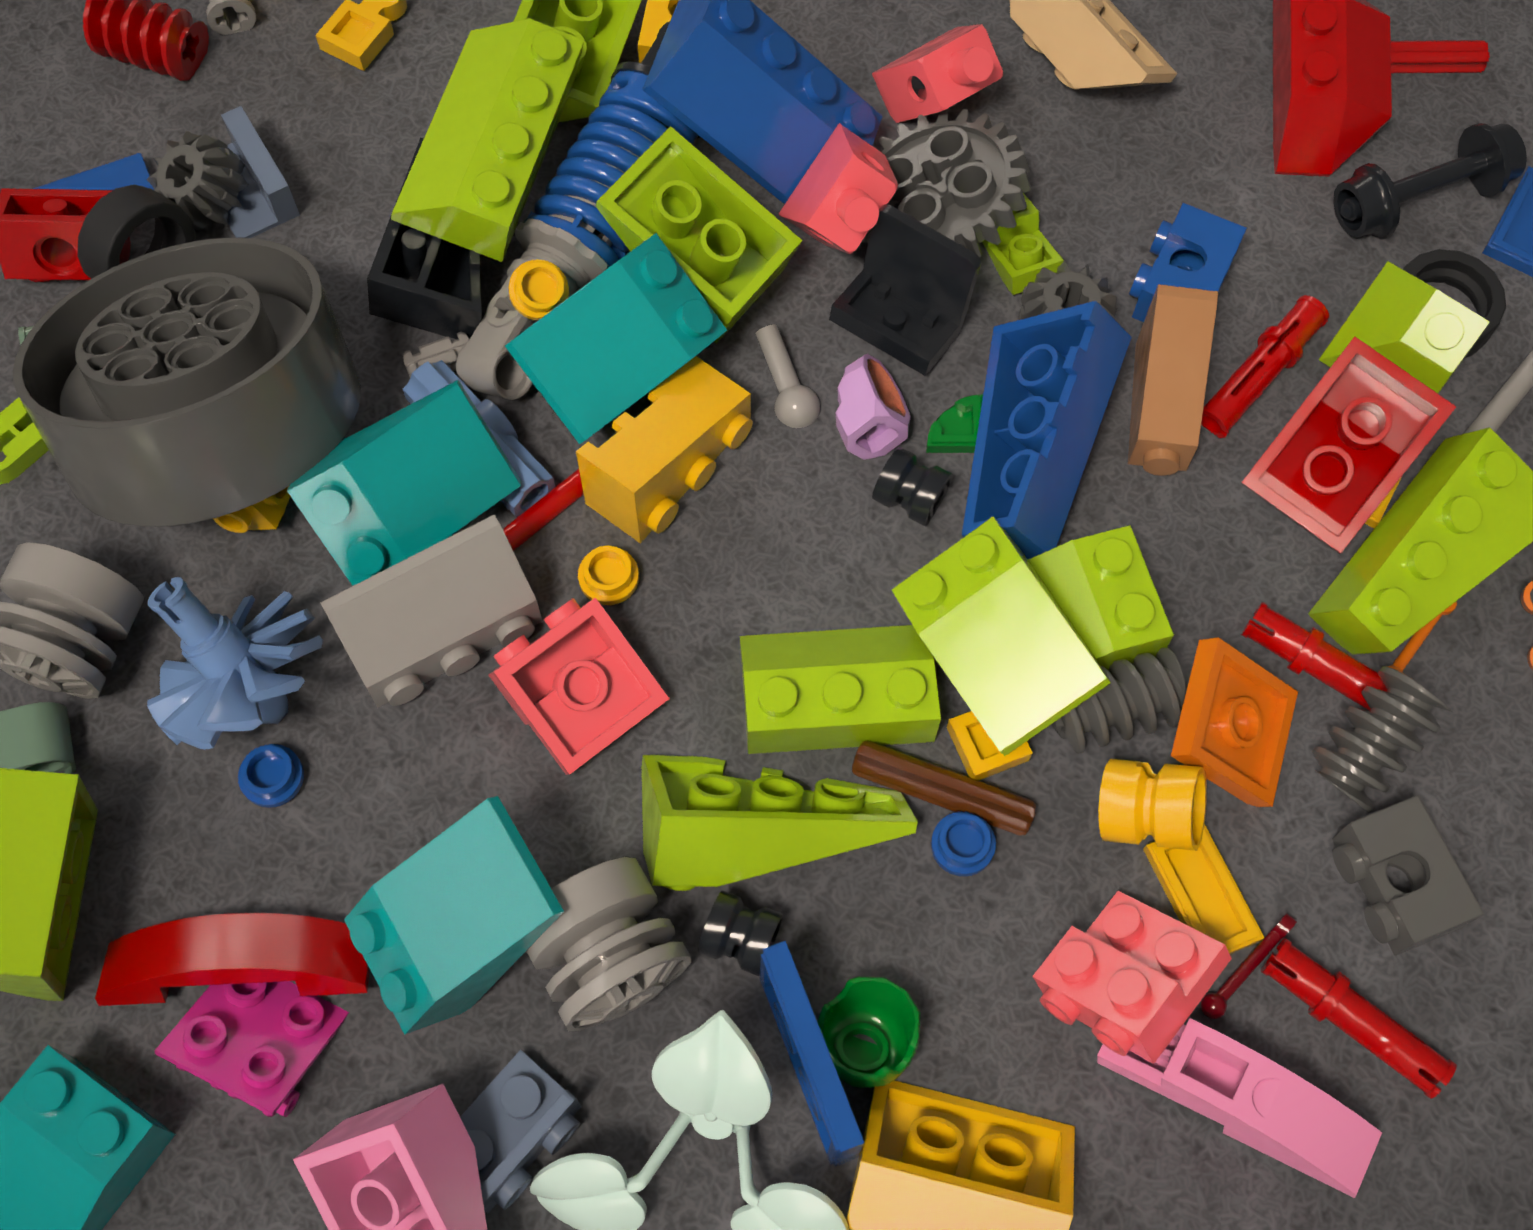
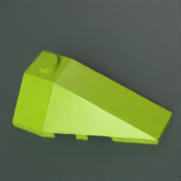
[641,755,918,891]

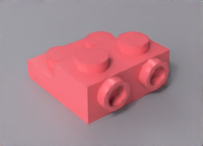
[488,598,670,775]
[1032,891,1232,1064]

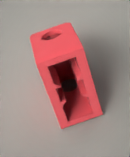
[872,24,1003,123]
[779,123,898,254]

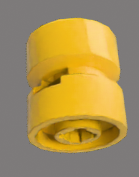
[1098,759,1207,851]

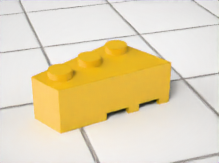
[576,356,753,544]

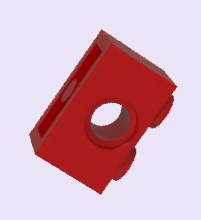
[0,188,131,282]

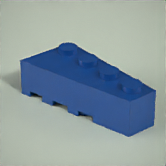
[962,301,1132,559]

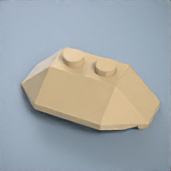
[1010,0,1177,90]

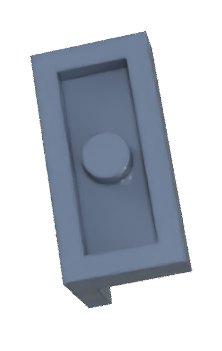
[221,106,300,238]

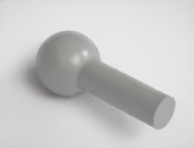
[755,324,820,428]

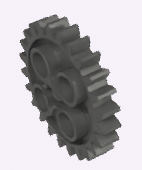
[862,109,1031,257]

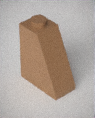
[1128,284,1218,476]

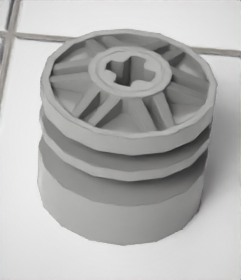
[0,542,144,699]
[526,857,691,1032]

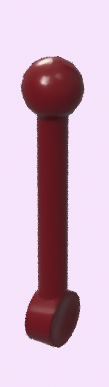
[1201,913,1297,1019]

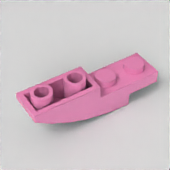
[1097,1018,1382,1198]

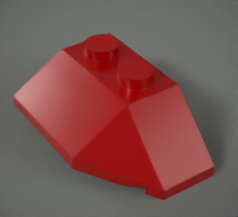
[1273,0,1392,177]

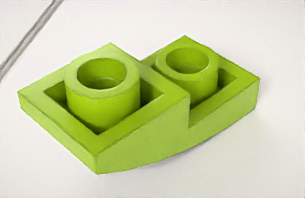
[982,193,1064,295]

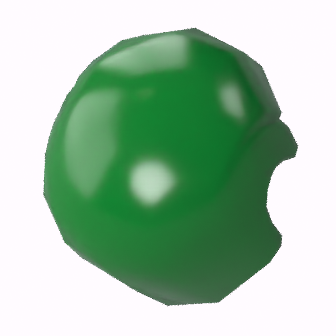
[817,976,920,1088]

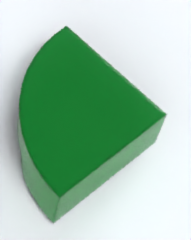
[926,394,983,453]

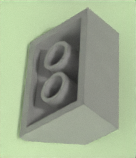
[320,515,543,708]

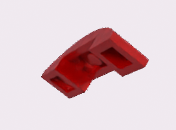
[95,913,370,1006]

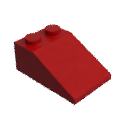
[1241,336,1456,554]

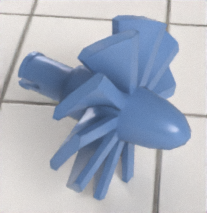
[147,577,323,750]

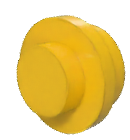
[508,259,569,320]
[578,545,639,605]

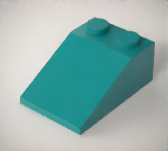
[505,233,727,444]
[287,380,522,586]
[344,796,564,1035]
[0,1045,176,1230]

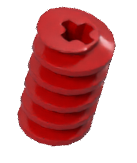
[83,0,209,81]

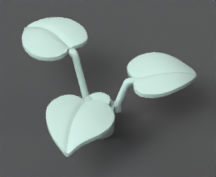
[530,1010,849,1230]

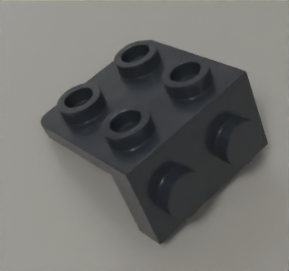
[829,204,981,376]

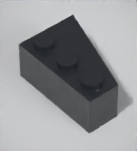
[367,138,482,339]

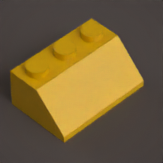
[846,1080,1075,1230]

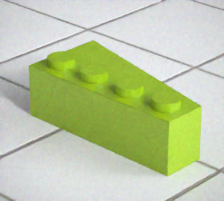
[1308,427,1533,655]

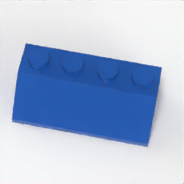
[642,0,882,204]

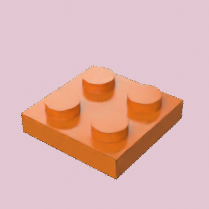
[1171,637,1298,807]

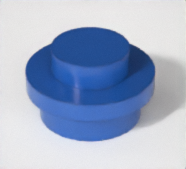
[238,744,304,808]
[931,812,996,876]

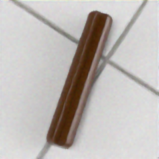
[852,740,1036,836]

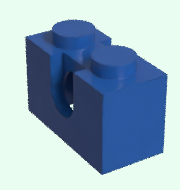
[1129,203,1247,322]

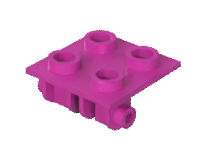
[155,981,349,1117]

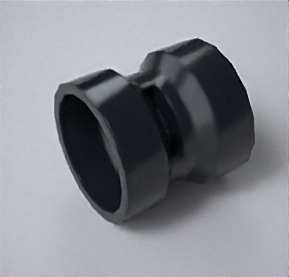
[872,447,953,527]
[698,890,783,976]

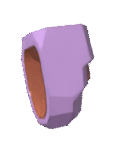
[835,353,911,460]

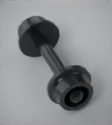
[1333,123,1527,238]

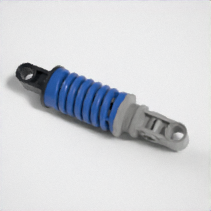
[456,21,700,400]

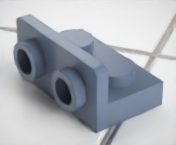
[460,1050,582,1214]

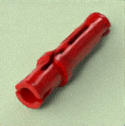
[1201,295,1330,438]
[1241,602,1387,711]
[1261,938,1457,1099]

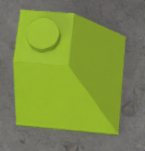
[1319,261,1490,394]

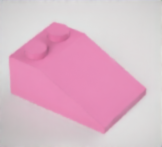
[293,1084,487,1230]

